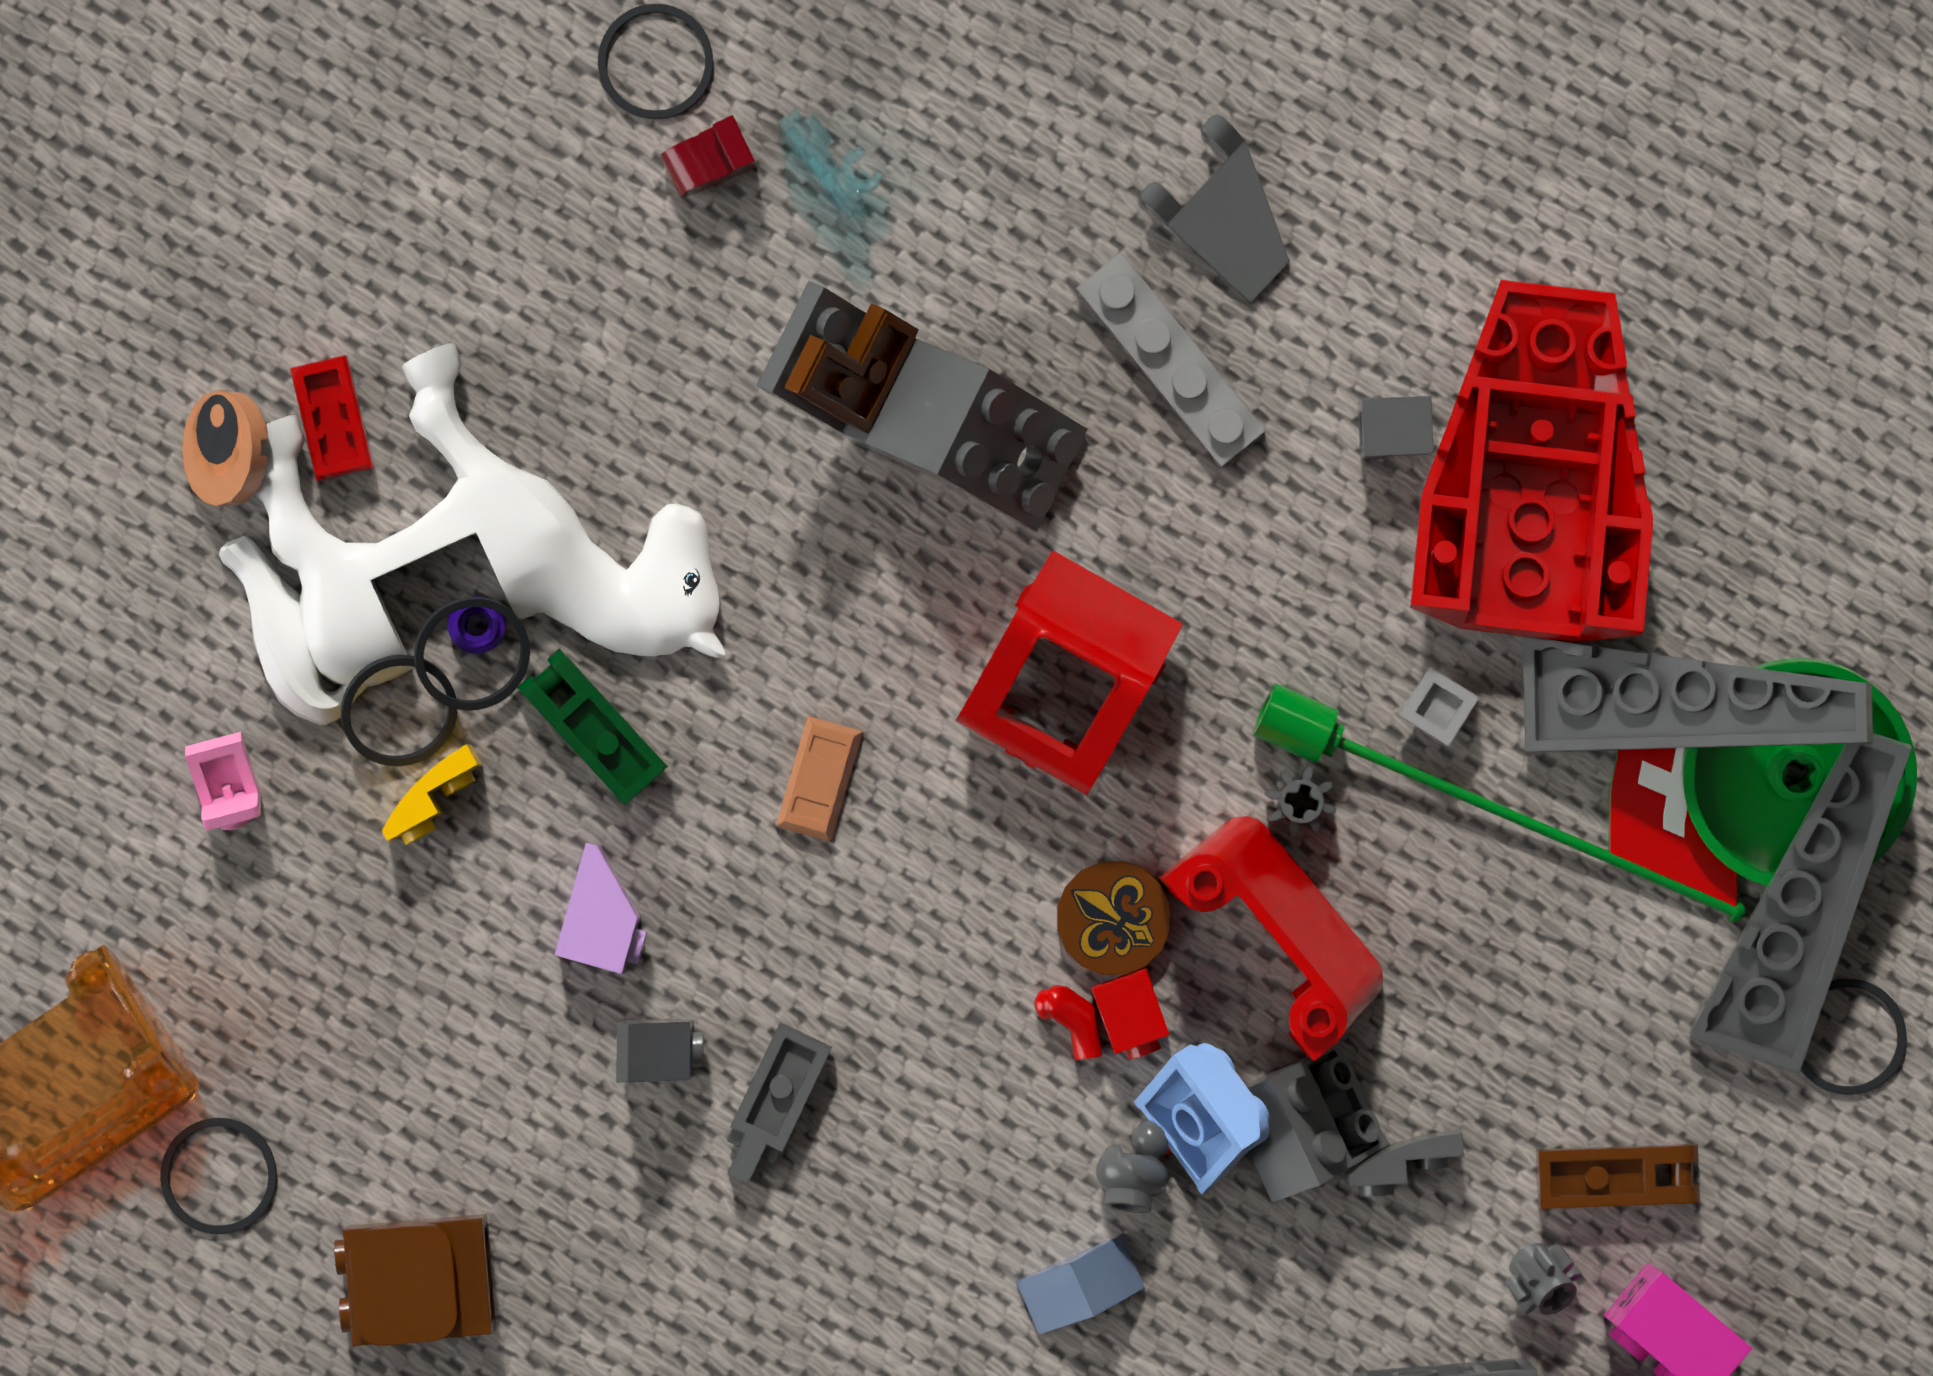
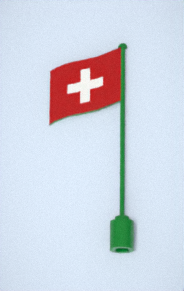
[1252,683,1746,923]

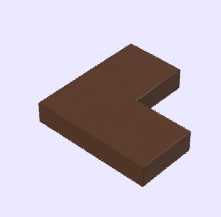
[784,303,919,434]

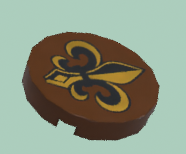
[1057,861,1171,975]

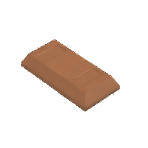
[776,716,863,842]

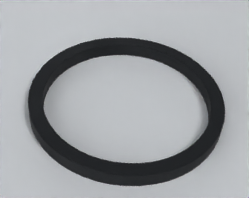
[598,4,713,119]
[414,597,530,711]
[341,655,457,767]
[1801,979,1907,1095]
[160,1118,277,1234]

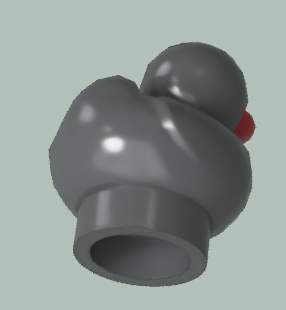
[1096,1121,1173,1213]

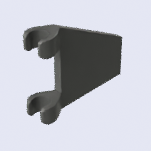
[1138,114,1290,303]

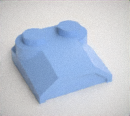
[1134,1043,1270,1195]

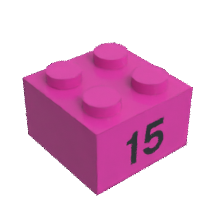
[1603,1262,1753,1376]

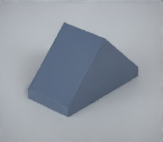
[1016,1234,1145,1335]

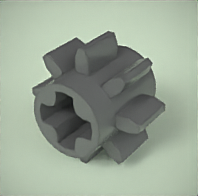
[1264,766,1336,837]
[1505,1243,1581,1315]

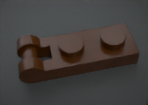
[1536,1143,1700,1209]

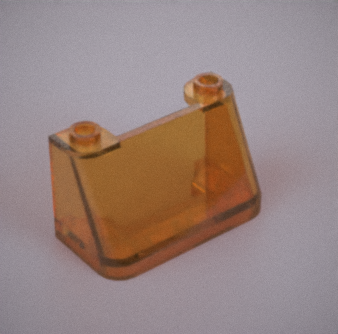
[0,944,200,1212]

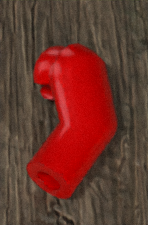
[1034,985,1102,1060]

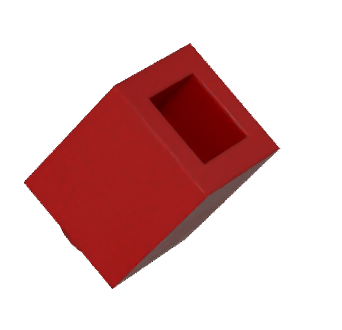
[1091,967,1170,1060]

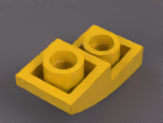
[382,744,482,845]

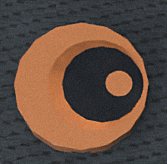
[182,390,268,506]

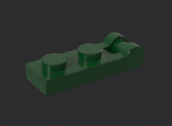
[517,648,669,806]

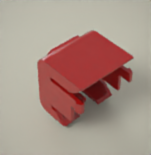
[955,551,1183,795]

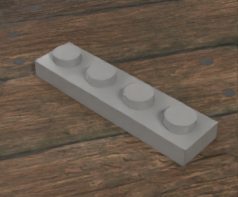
[1076,252,1266,468]

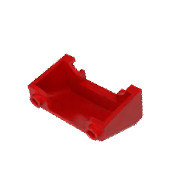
[1158,816,1383,1061]

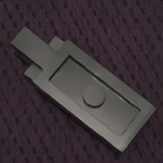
[727,1022,832,1184]

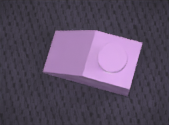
[555,843,647,974]

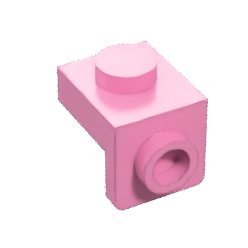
[185,732,261,830]

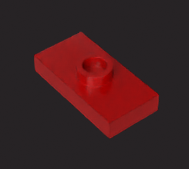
[290,355,375,482]

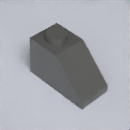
[616,1019,704,1083]

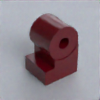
[660,115,757,198]

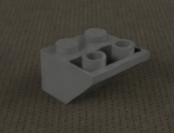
[1246,1041,1388,1203]

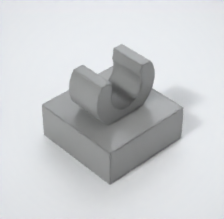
[1398,667,1479,747]

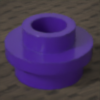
[448,596,506,654]

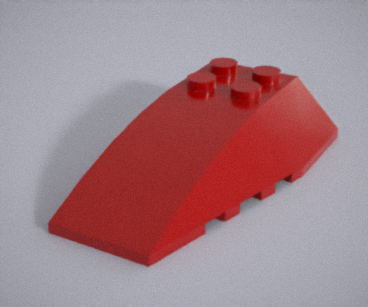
[1410,280,1653,643]

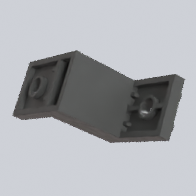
[757,281,1088,532]

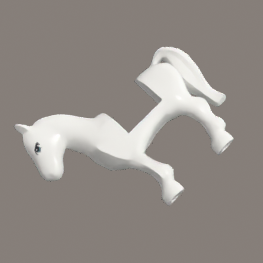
[219,343,726,725]

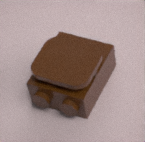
[334,1214,496,1346]

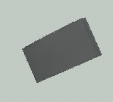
[1345,1130,1464,1197]

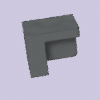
[1358,396,1434,460]

